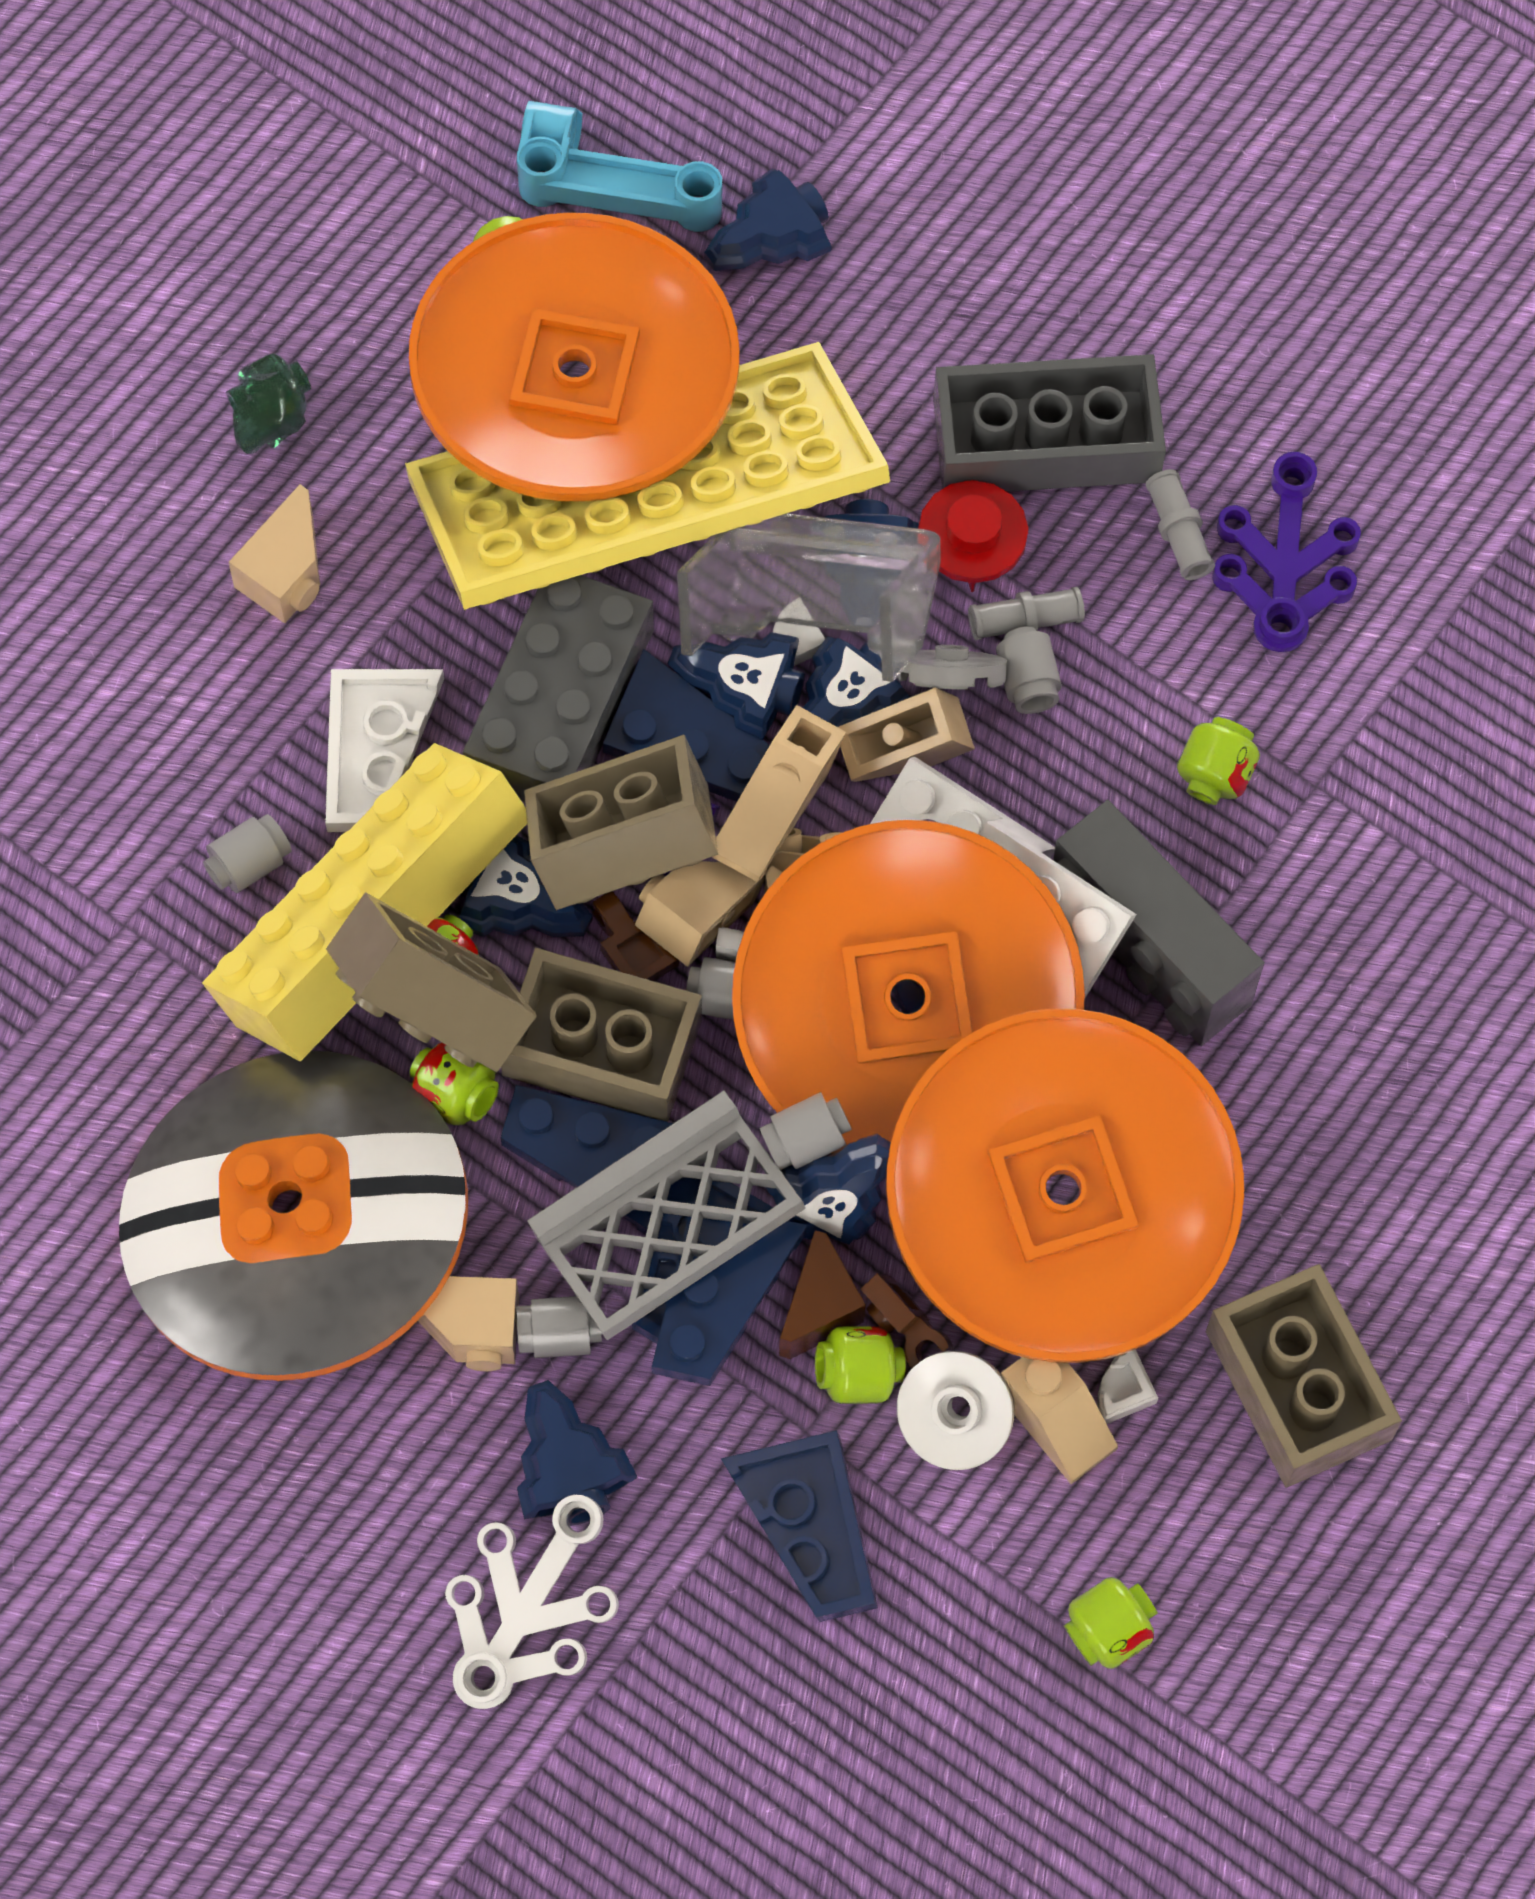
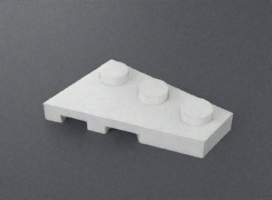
[325,669,444,832]

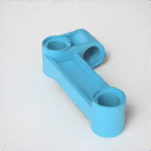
[517,101,722,232]

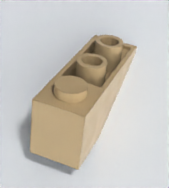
[712,705,846,882]

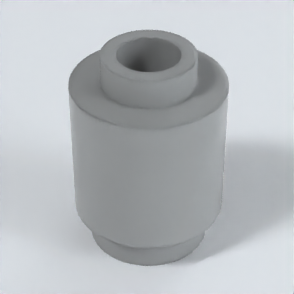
[996,626,1062,714]
[203,814,292,893]
[686,957,736,1020]
[760,1092,852,1170]
[516,1296,602,1358]

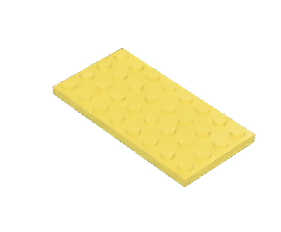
[405,342,890,610]

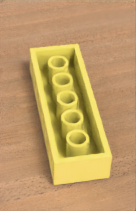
[202,743,527,1062]

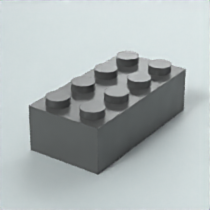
[933,354,1166,492]
[462,575,654,802]
[1053,799,1265,1046]

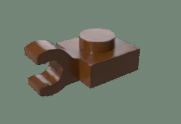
[592,891,680,981]
[861,1273,954,1368]

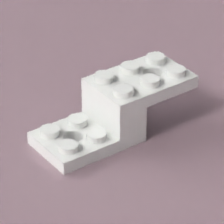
[870,757,1137,997]

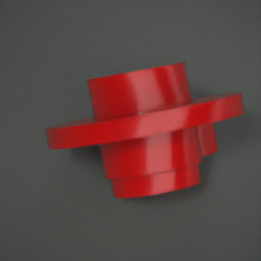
[918,480,1029,592]

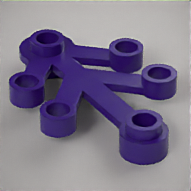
[1212,452,1361,652]

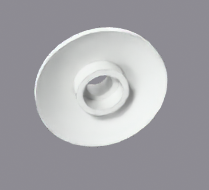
[897,1351,1014,1470]

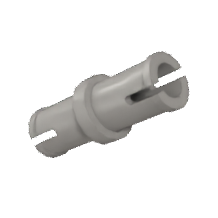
[1145,469,1215,580]
[968,587,1085,640]

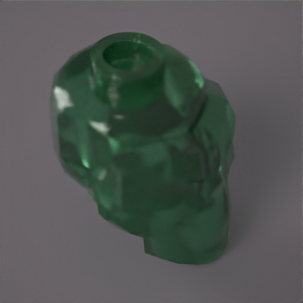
[226,353,312,454]

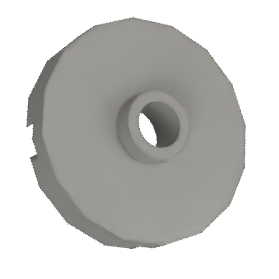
[895,645,1007,689]

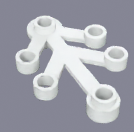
[445,1495,619,1709]

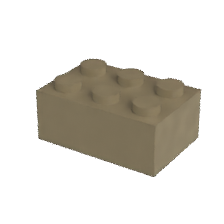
[524,735,718,910]
[326,892,537,1072]
[501,947,702,1122]
[1205,1264,1402,1488]

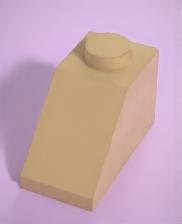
[229,484,320,623]
[838,687,975,782]
[635,861,768,967]
[418,1276,519,1371]
[1001,1357,1118,1484]

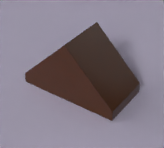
[779,1230,866,1359]

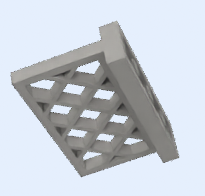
[527,1091,806,1341]

